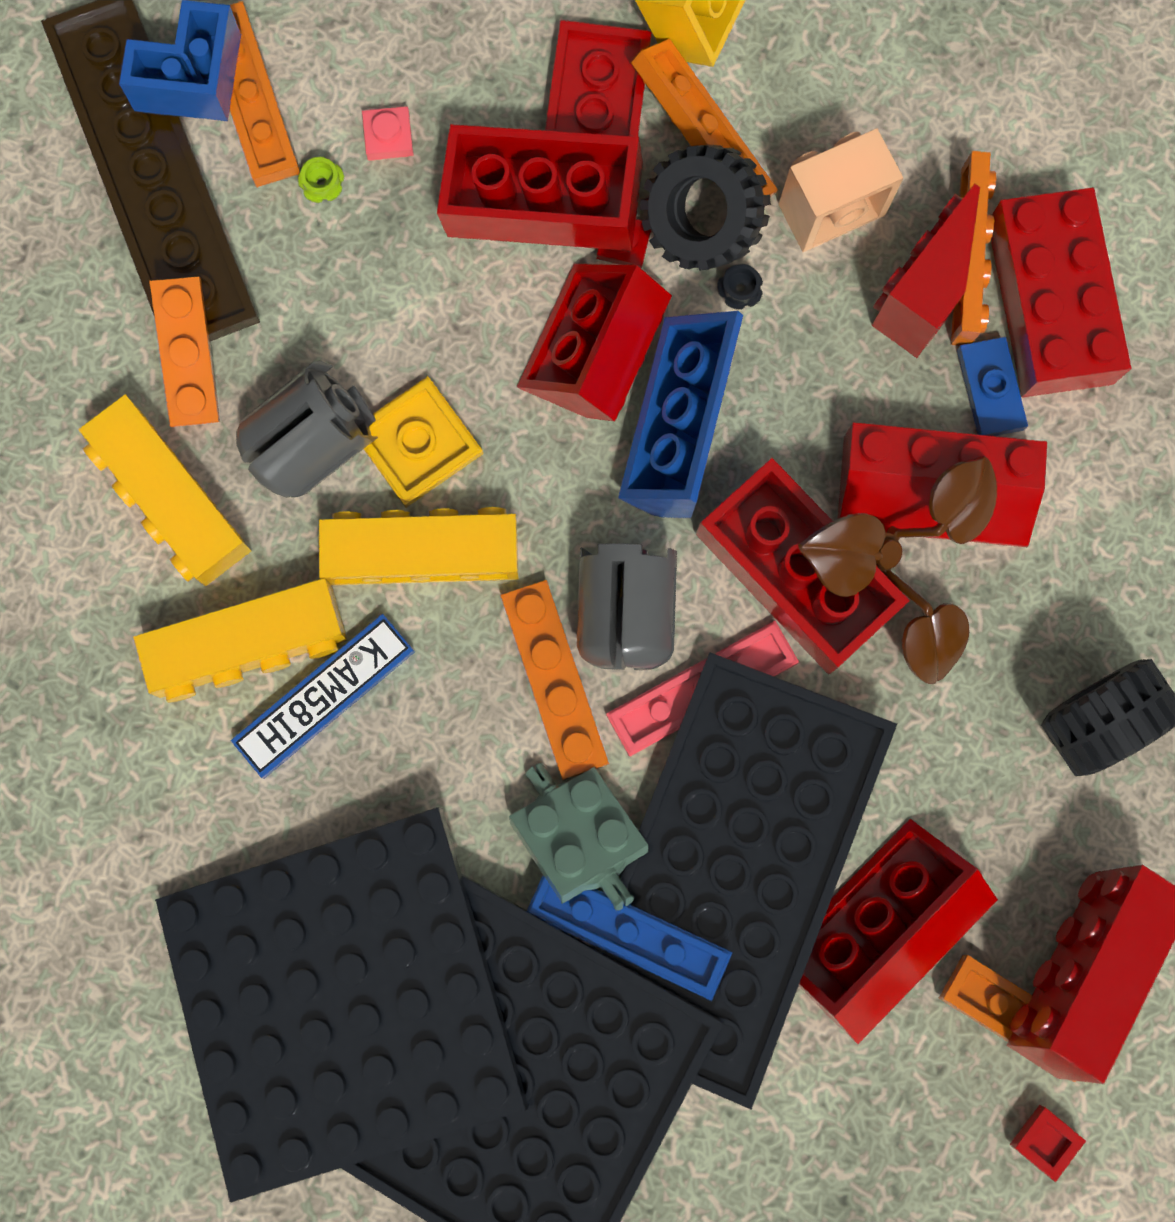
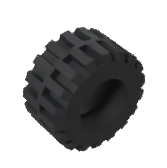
[640,145,771,271]
[1041,659,1175,776]

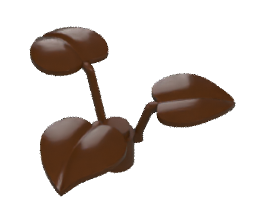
[798,455,997,684]

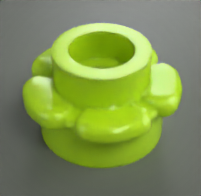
[298,157,344,203]

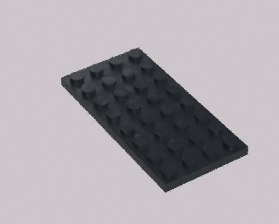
[593,652,897,1110]

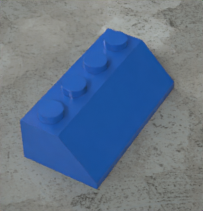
[618,311,743,518]

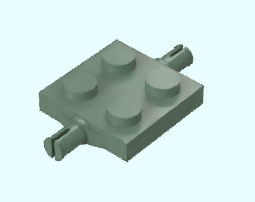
[509,763,648,911]

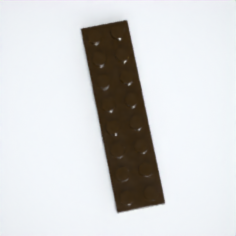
[41,0,260,342]

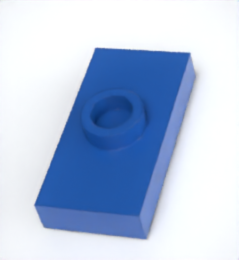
[957,337,1028,436]

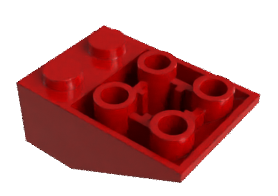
[872,183,980,358]

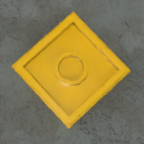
[363,376,484,508]

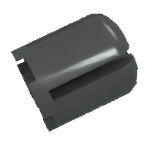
[236,360,378,498]
[577,543,677,670]

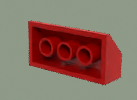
[837,422,1047,548]
[799,819,998,1044]

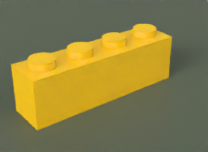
[78,394,252,586]
[319,507,519,585]
[133,578,347,703]

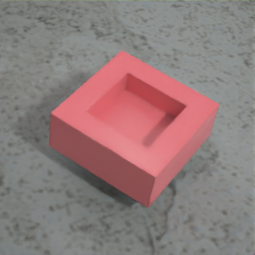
[362,106,414,161]

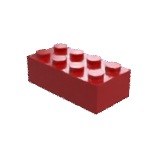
[437,124,643,251]
[991,187,1132,398]
[696,458,910,675]
[1006,864,1175,1084]

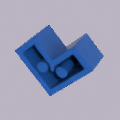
[119,0,241,121]

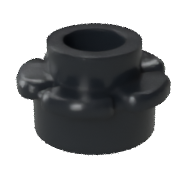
[717,264,763,310]

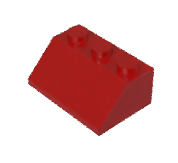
[517,264,672,422]

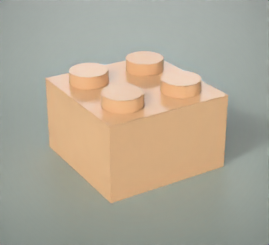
[778,128,903,252]

